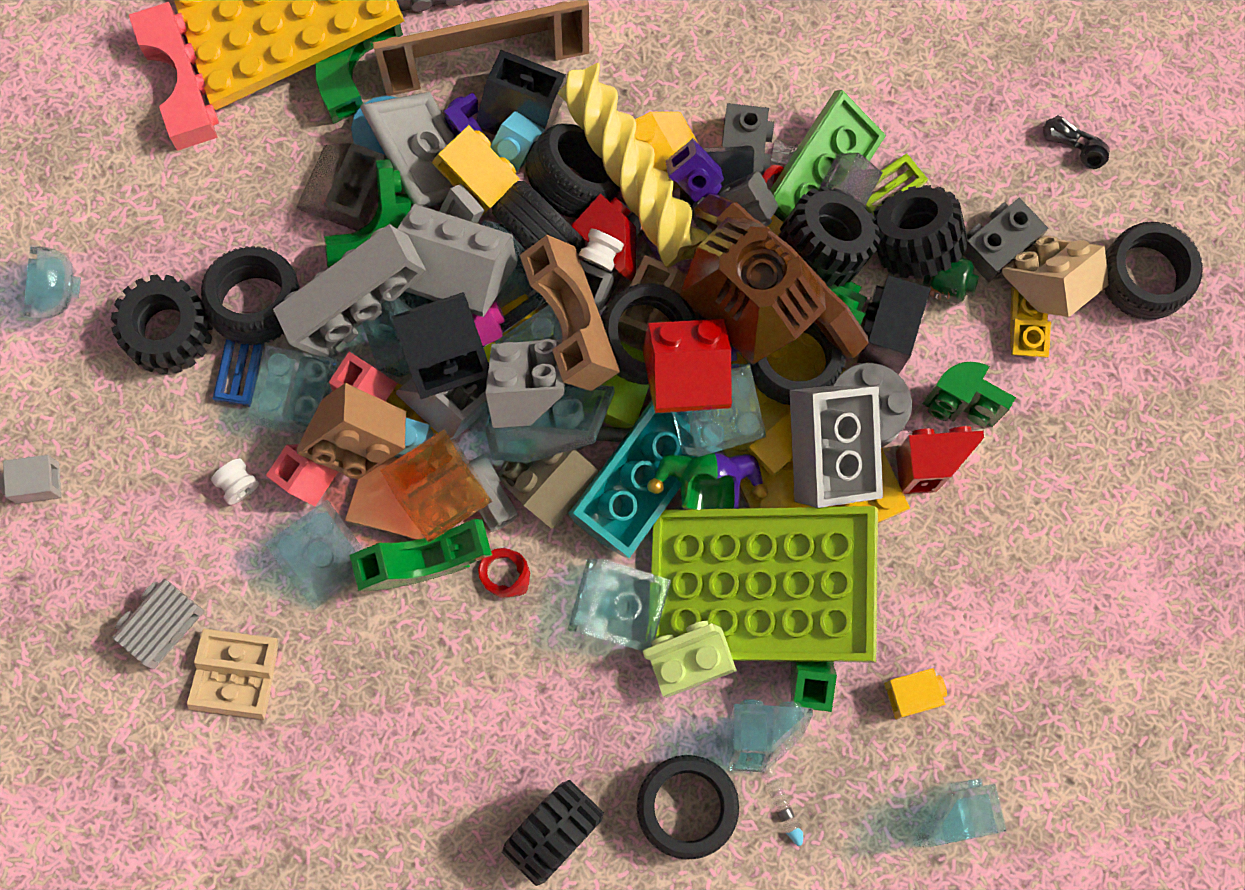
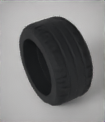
[525,123,620,219]
[492,181,585,255]
[1103,221,1203,320]
[201,246,300,345]
[600,283,696,385]
[746,322,846,405]
[636,755,739,860]

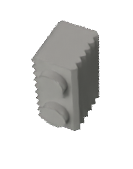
[112,579,204,669]

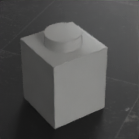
[0,455,62,504]

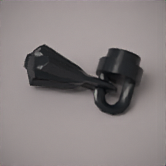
[1043,115,1110,169]

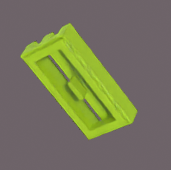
[851,153,929,216]

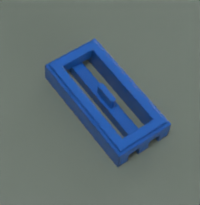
[212,339,264,407]

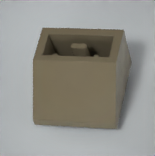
[497,421,599,529]

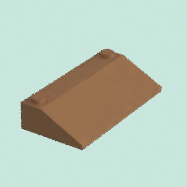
[373,0,589,96]

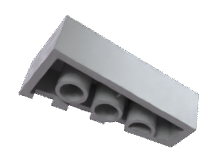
[273,224,426,361]

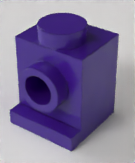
[665,138,724,202]

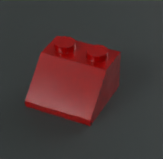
[643,319,732,413]

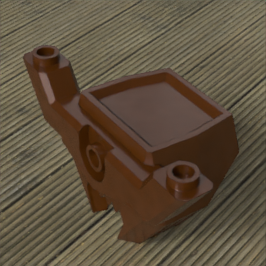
[680,194,869,364]

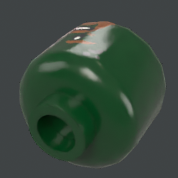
[923,258,979,305]

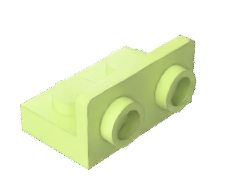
[643,621,737,698]

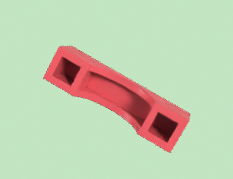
[129,2,220,151]
[266,351,398,507]

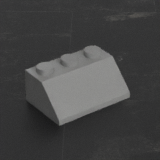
[397,204,517,317]
[790,385,883,508]

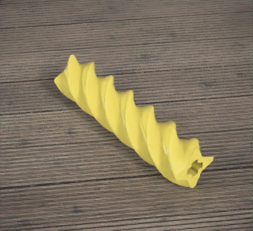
[558,63,709,268]

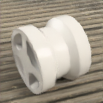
[578,228,624,272]
[211,459,259,505]

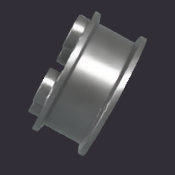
[834,363,912,448]

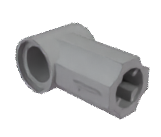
[452,454,519,532]

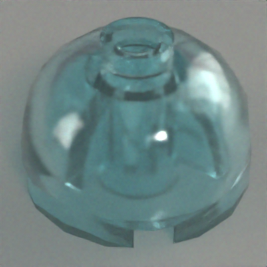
[23,245,81,319]

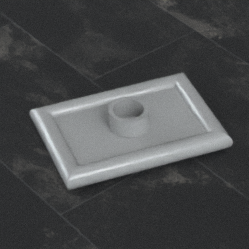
[360,92,455,207]

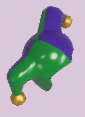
[647,452,768,509]

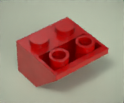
[896,426,985,494]

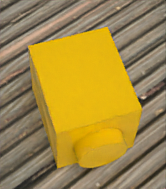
[884,668,947,720]

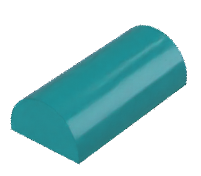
[568,400,714,558]

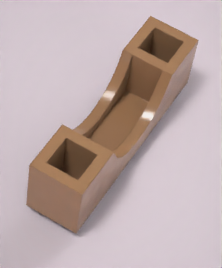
[520,235,620,391]

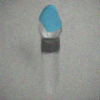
[758,757,803,846]

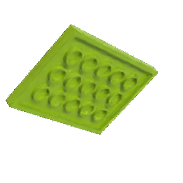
[648,506,878,663]

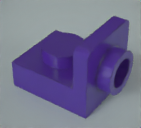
[444,93,482,138]

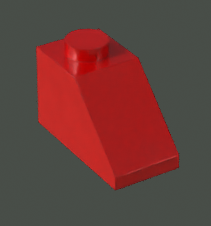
[571,193,636,281]

